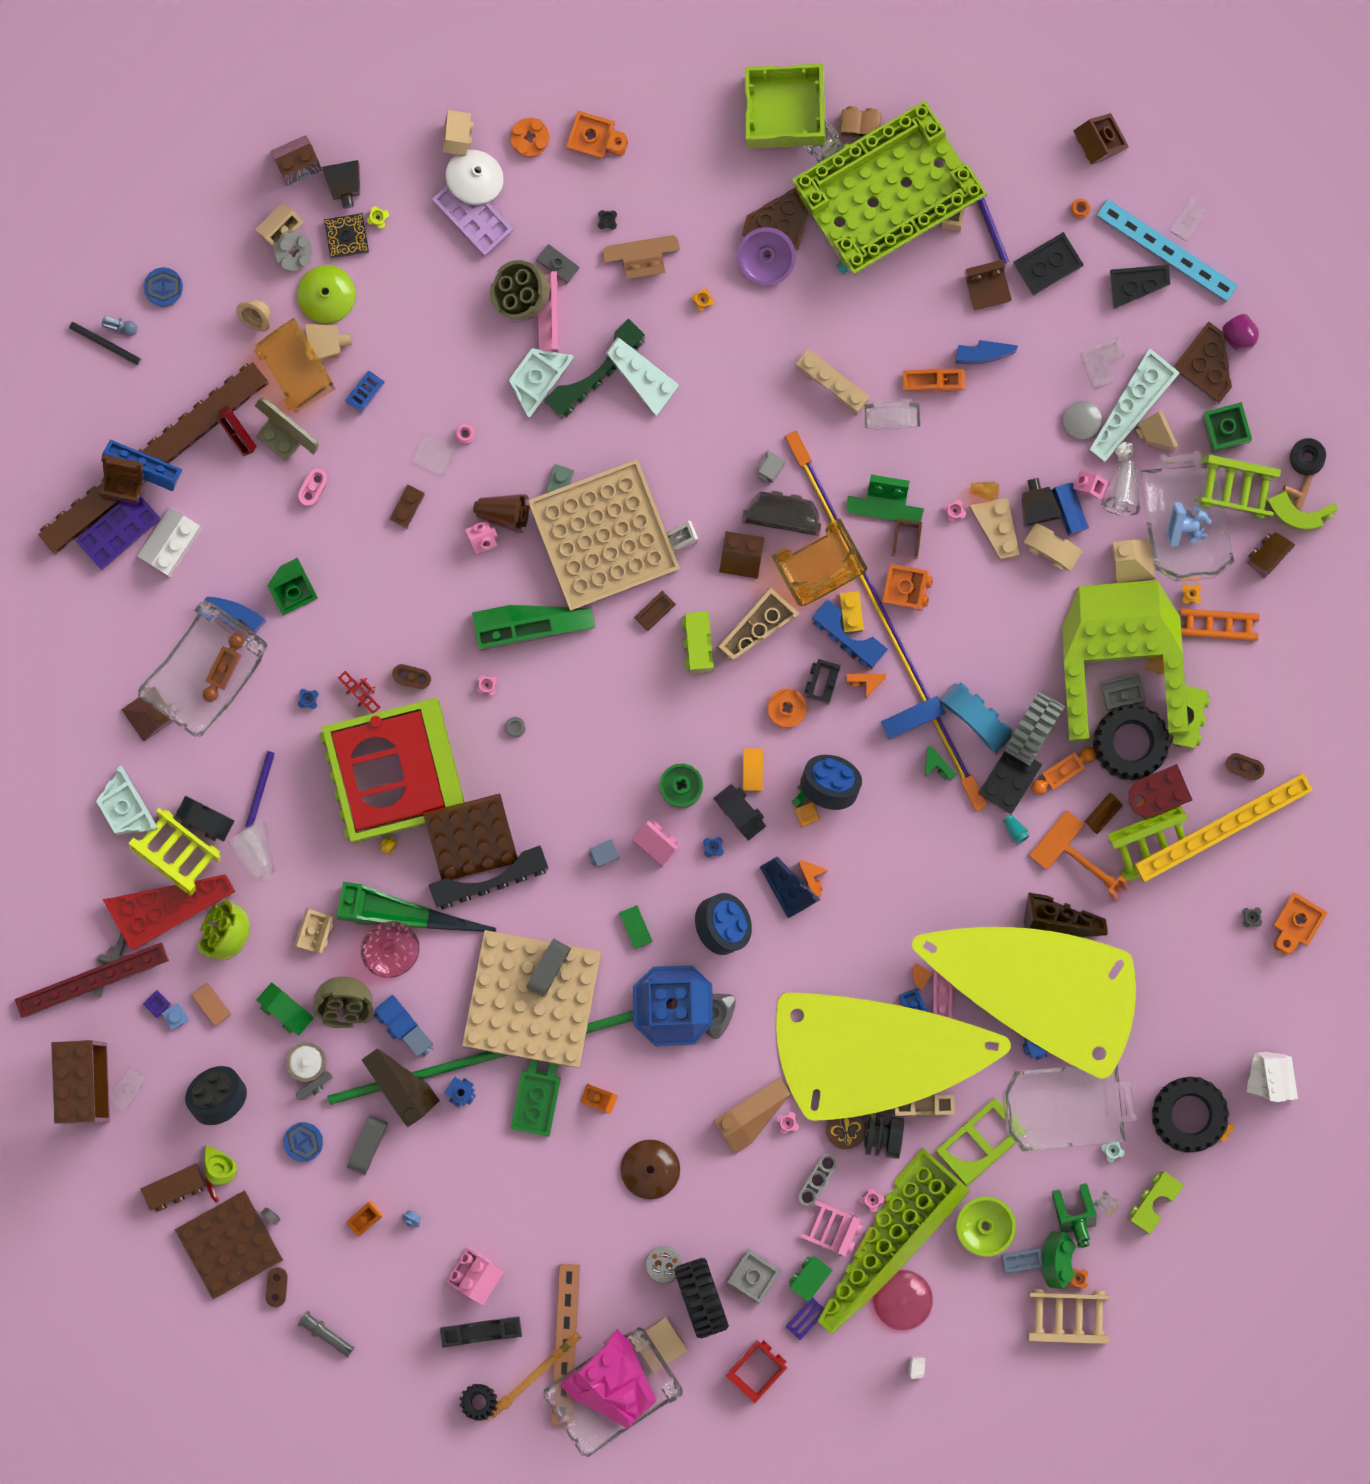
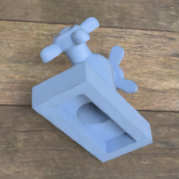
[1166,502,1211,546]

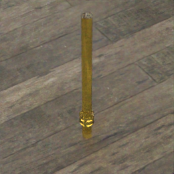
[492,1332,581,1419]

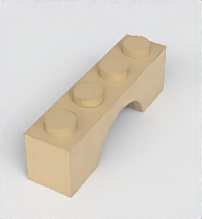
[795,349,870,415]

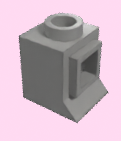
[757,449,785,483]

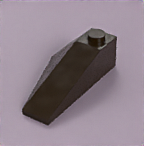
[1024,892,1108,937]
[361,1048,440,1128]

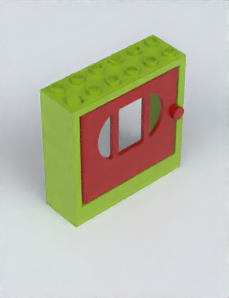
[320,697,465,844]

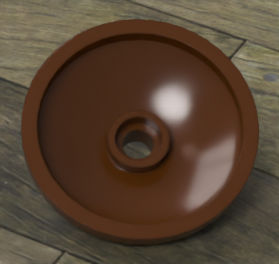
[621,1140,680,1199]

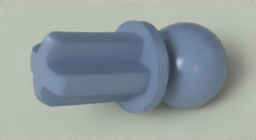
[101,316,137,336]

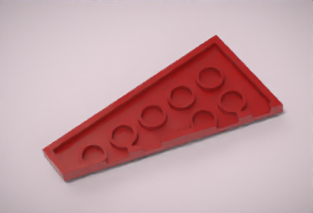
[102,874,236,951]

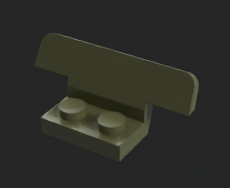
[255,397,319,462]

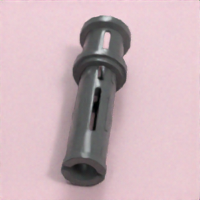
[298,1311,355,1358]

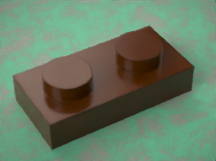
[390,484,425,529]

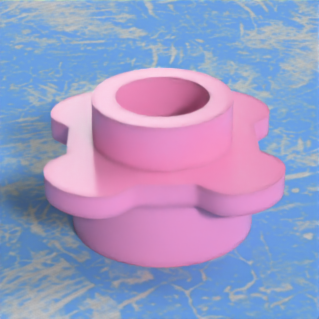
[944,500,966,522]
[477,675,497,696]
[777,1112,799,1134]
[861,1188,884,1212]

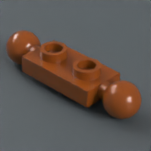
[202,634,244,702]

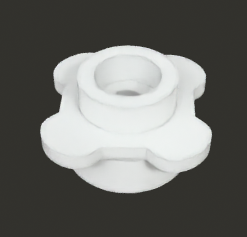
[1115,442,1134,461]

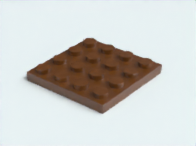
[423,793,518,880]
[175,1190,283,1299]

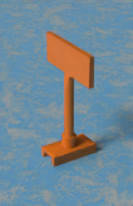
[1029,810,1129,902]

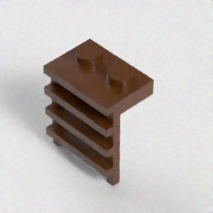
[99,455,145,505]

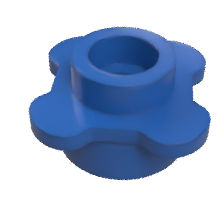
[298,689,319,709]
[703,837,724,858]

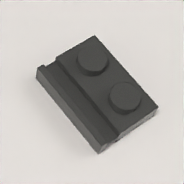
[1100,673,1146,710]

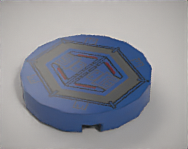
[144,267,183,307]
[283,1122,323,1162]

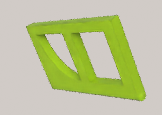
[936,1098,1027,1186]

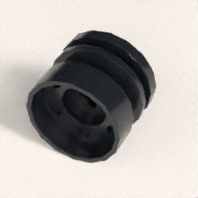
[864,1114,904,1159]

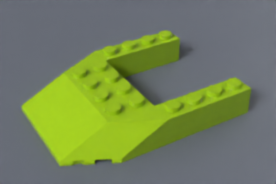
[1062,580,1189,743]

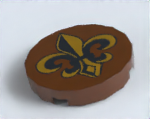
[826,1116,865,1149]

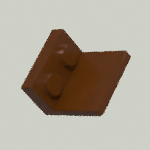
[964,259,1012,310]

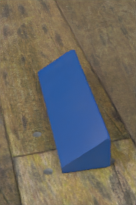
[101,439,182,491]

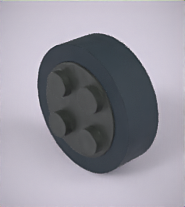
[185,1066,247,1125]

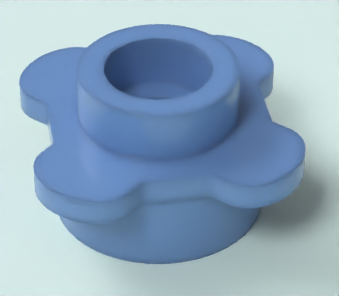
[401,1210,421,1228]

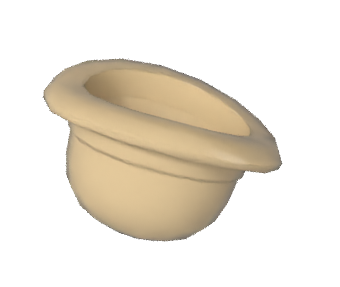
[236,300,271,332]

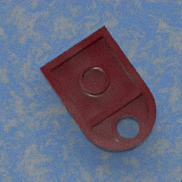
[1128,764,1193,817]

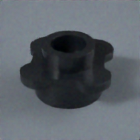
[598,210,617,230]

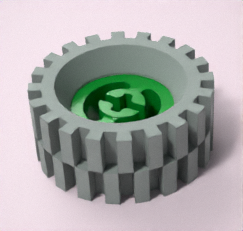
[1004,691,1065,766]

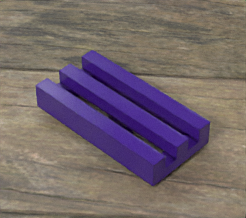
[785,1297,825,1340]

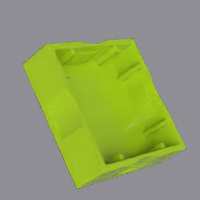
[745,63,826,149]

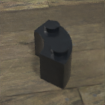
[713,784,766,841]
[174,796,234,842]

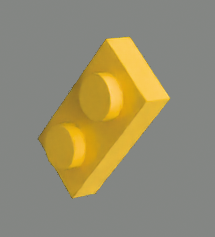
[839,591,864,633]

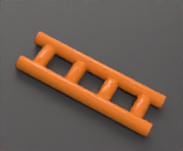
[1180,609,1259,641]

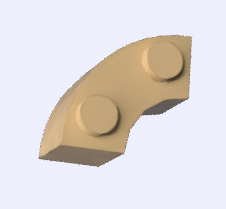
[1023,523,1083,571]

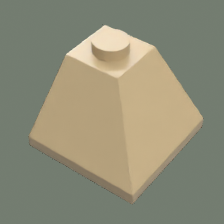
[1135,410,1178,453]
[1111,539,1155,583]

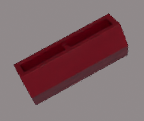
[216,405,257,457]

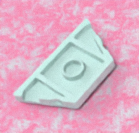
[509,348,574,418]
[96,765,159,835]

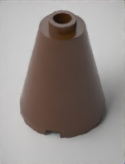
[473,494,530,533]

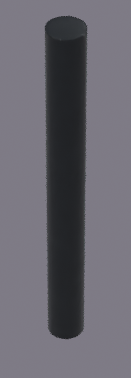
[69,322,141,365]

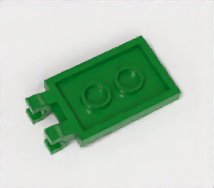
[510,1059,561,1137]

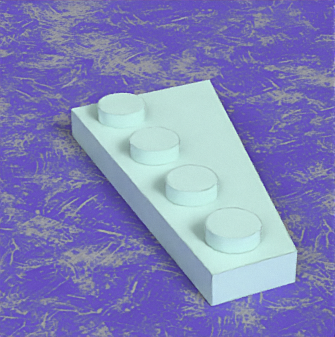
[606,338,679,416]

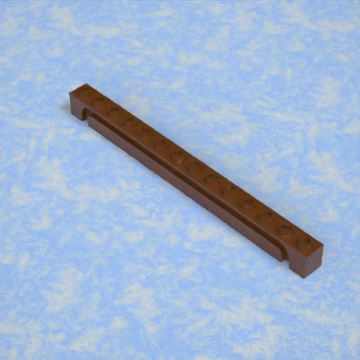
[38,362,269,555]

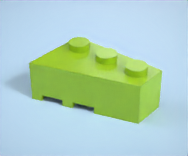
[681,611,714,674]

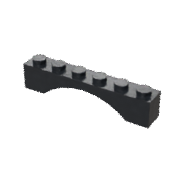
[429,845,549,910]

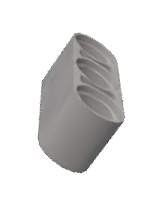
[798,1154,837,1206]

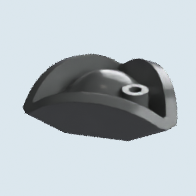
[706,994,736,1039]

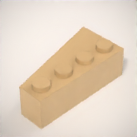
[716,588,800,660]

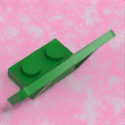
[847,474,924,522]

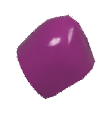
[1222,314,1259,351]

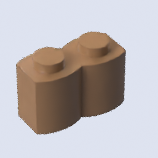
[840,106,881,137]

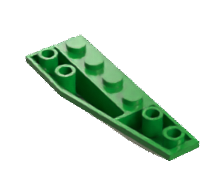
[472,605,595,651]

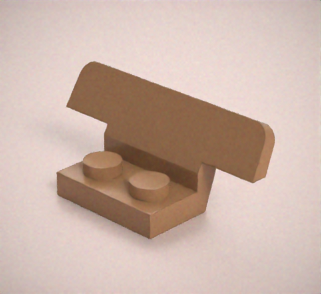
[603,235,680,279]

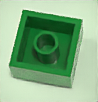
[1201,402,1252,453]

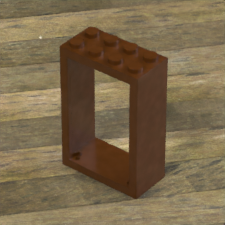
[51,1040,110,1124]

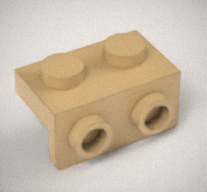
[294,908,334,954]

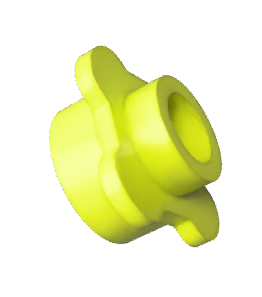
[367,206,389,229]

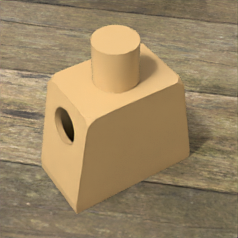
[305,324,352,364]

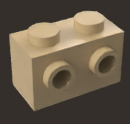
[442,110,474,156]
[255,202,303,247]

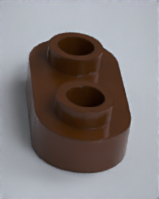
[392,664,431,689]
[1225,753,1265,780]
[266,1267,288,1307]

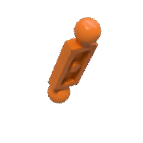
[1031,747,1096,795]

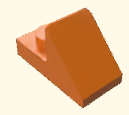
[846,674,886,699]
[798,860,828,897]
[580,1084,618,1114]
[346,1200,383,1237]

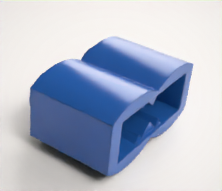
[374,994,418,1040]

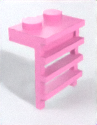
[801,1200,862,1256]

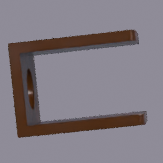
[892,519,922,559]

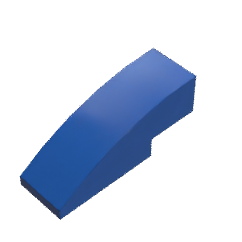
[955,340,1018,364]
[204,597,266,633]
[881,696,946,739]

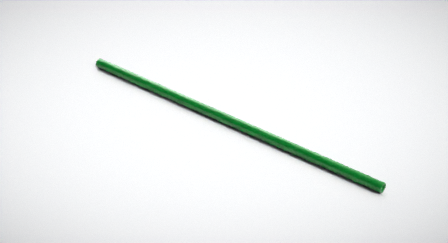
[327,1011,633,1105]

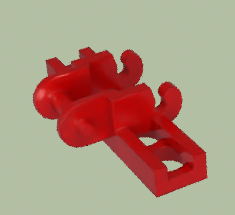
[338,671,381,714]

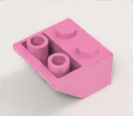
[633,821,678,867]
[446,1248,504,1306]

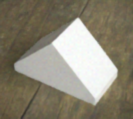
[666,521,698,552]

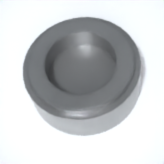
[506,717,525,737]
[261,1207,280,1225]

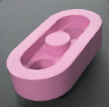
[298,469,328,506]

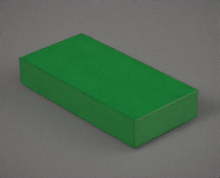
[619,905,653,949]

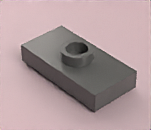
[537,244,580,283]
[296,1071,333,1100]

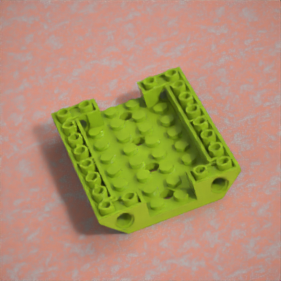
[792,101,988,274]

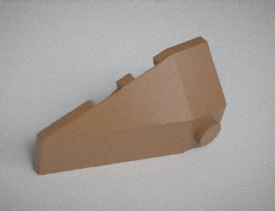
[714,1078,791,1154]

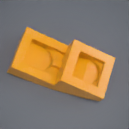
[743,748,763,791]

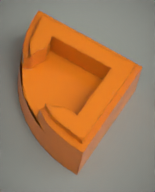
[912,963,932,990]

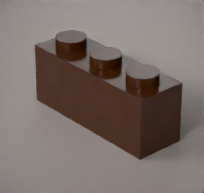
[140,1164,206,1212]

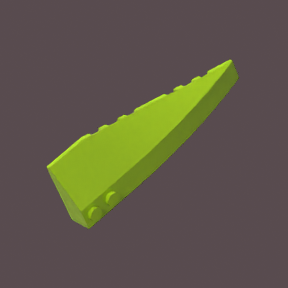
[818,1148,971,1334]

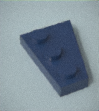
[760,856,820,918]

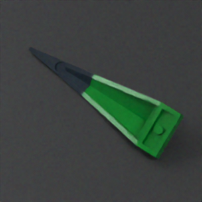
[336,882,496,932]

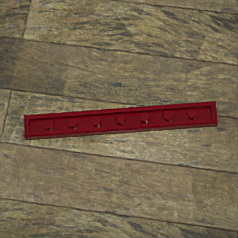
[15,942,169,1018]

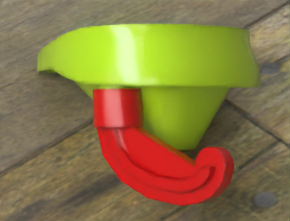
[204,1145,237,1203]

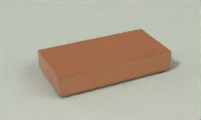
[192,983,232,1026]

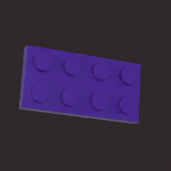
[75,495,161,570]

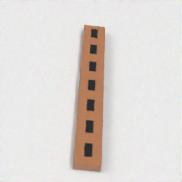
[551,1264,580,1426]

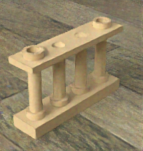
[1027,1289,1110,1344]

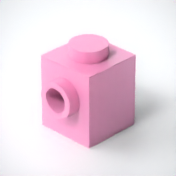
[1073,471,1108,500]

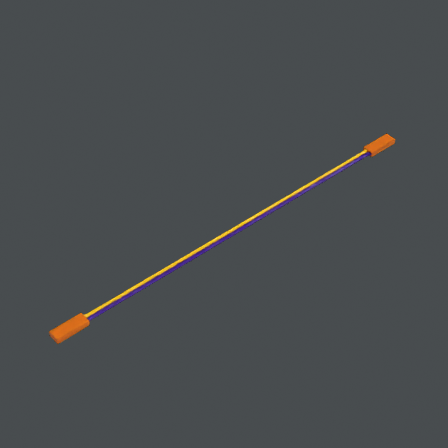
[785,430,988,811]

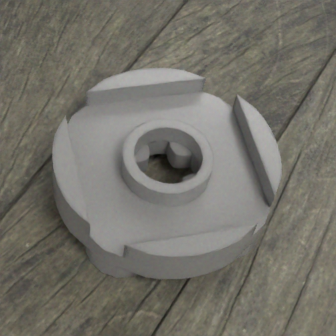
[273,231,312,271]

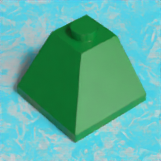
[267,557,318,615]

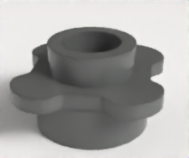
[1242,907,1262,927]

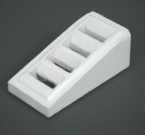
[908,1356,926,1379]

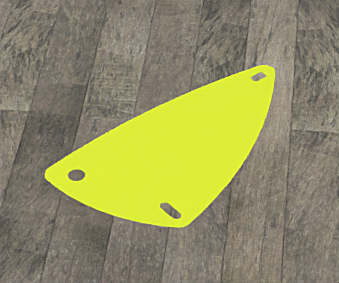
[912,927,1136,1079]
[776,992,1011,1121]

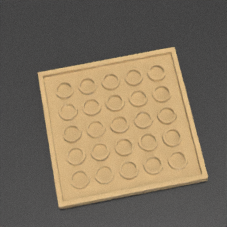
[527,459,680,611]
[462,930,601,1068]

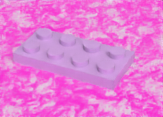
[432,185,514,256]

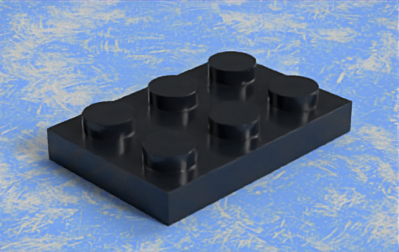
[1013,232,1084,296]
[978,751,1043,814]

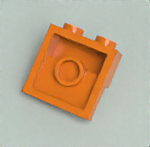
[882,564,933,611]

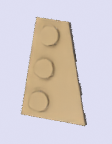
[969,498,1020,560]

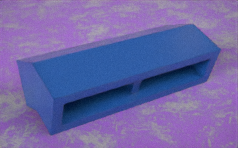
[1052,483,1089,536]

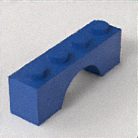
[812,599,888,669]

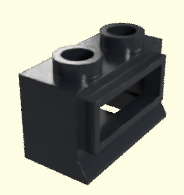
[804,659,841,705]

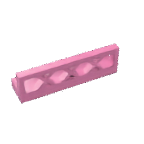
[538,271,559,353]

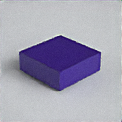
[143,990,171,1018]

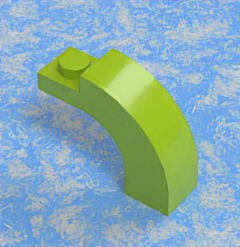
[1266,491,1338,531]

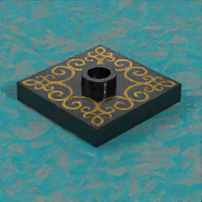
[324,213,369,259]

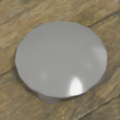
[1063,401,1102,440]

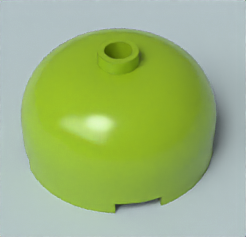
[197,900,250,961]

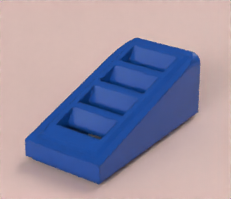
[345,371,385,413]

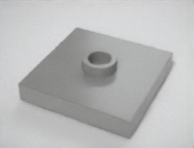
[727,1249,781,1304]

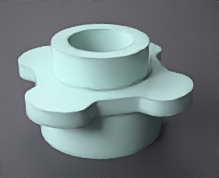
[1101,1139,1125,1162]

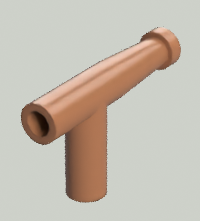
[1282,475,1314,510]

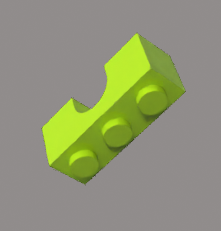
[1170,686,1210,750]
[1129,1171,1184,1234]

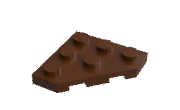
[742,188,808,250]
[1173,321,1232,403]

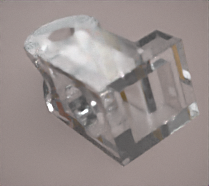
[1094,1190,1121,1217]

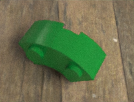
[256,982,314,1036]
[1041,1231,1076,1289]

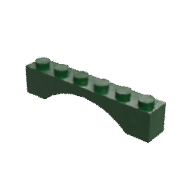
[544,318,645,419]

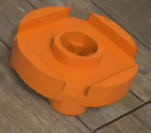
[510,118,549,158]
[768,688,807,728]

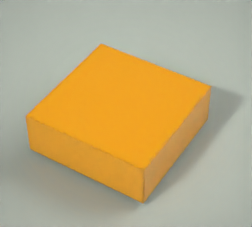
[794,802,820,827]

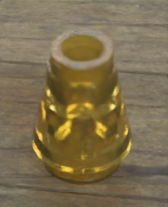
[970,481,999,501]

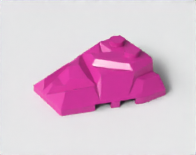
[559,1329,656,1429]

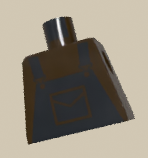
[322,160,360,209]
[1022,478,1062,527]

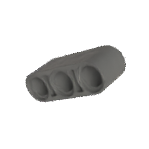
[526,938,571,998]
[347,1115,388,1176]

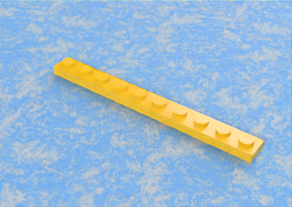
[1134,773,1313,882]

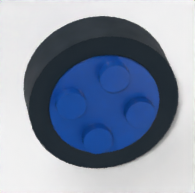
[800,755,862,810]
[695,893,752,955]

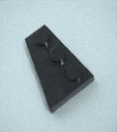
[1110,265,1171,310]

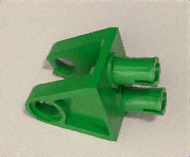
[1052,1183,1097,1248]

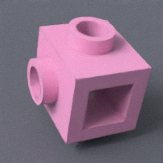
[465,521,498,555]

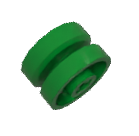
[660,763,703,808]

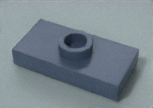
[1001,1248,1043,1274]

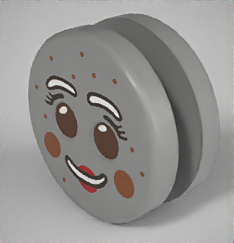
[645,1246,682,1283]

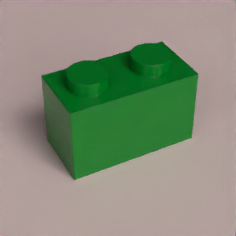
[789,1255,833,1302]

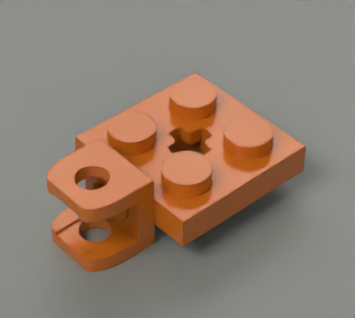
[566,111,628,160]
[1273,892,1328,955]

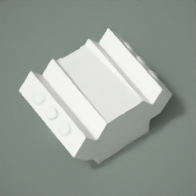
[1247,1052,1298,1102]

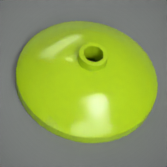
[297,265,356,324]
[956,1196,1016,1257]

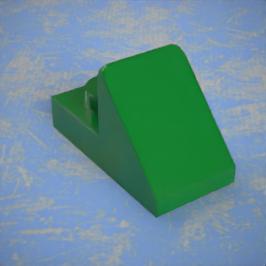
[925,745,957,781]

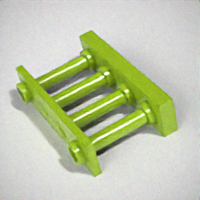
[1194,454,1281,520]
[1107,806,1198,882]

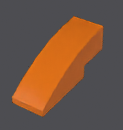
[903,369,966,391]

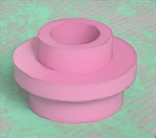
[455,424,475,444]

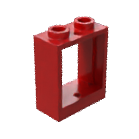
[725,1340,787,1403]

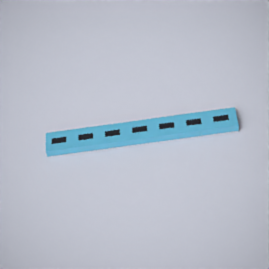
[1097,199,1238,302]

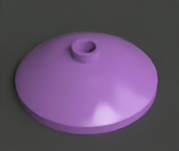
[737,227,796,286]

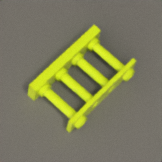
[128,808,221,896]

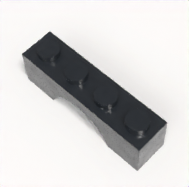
[440,1316,523,1348]

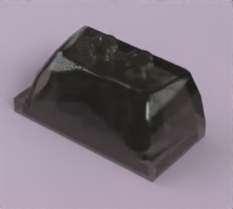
[742,491,821,537]

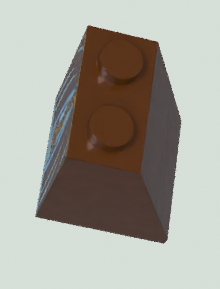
[271,135,322,186]

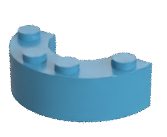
[939,682,1012,754]

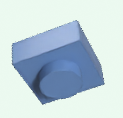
[162,1003,189,1030]

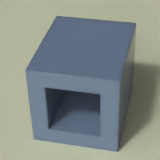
[588,839,620,868]
[403,1026,434,1057]

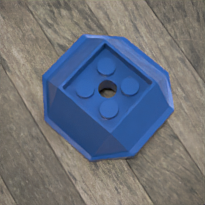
[633,965,713,1047]

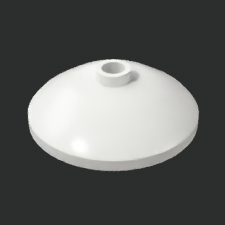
[445,150,503,205]

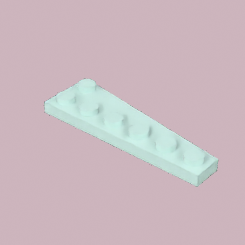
[1089,349,1179,463]

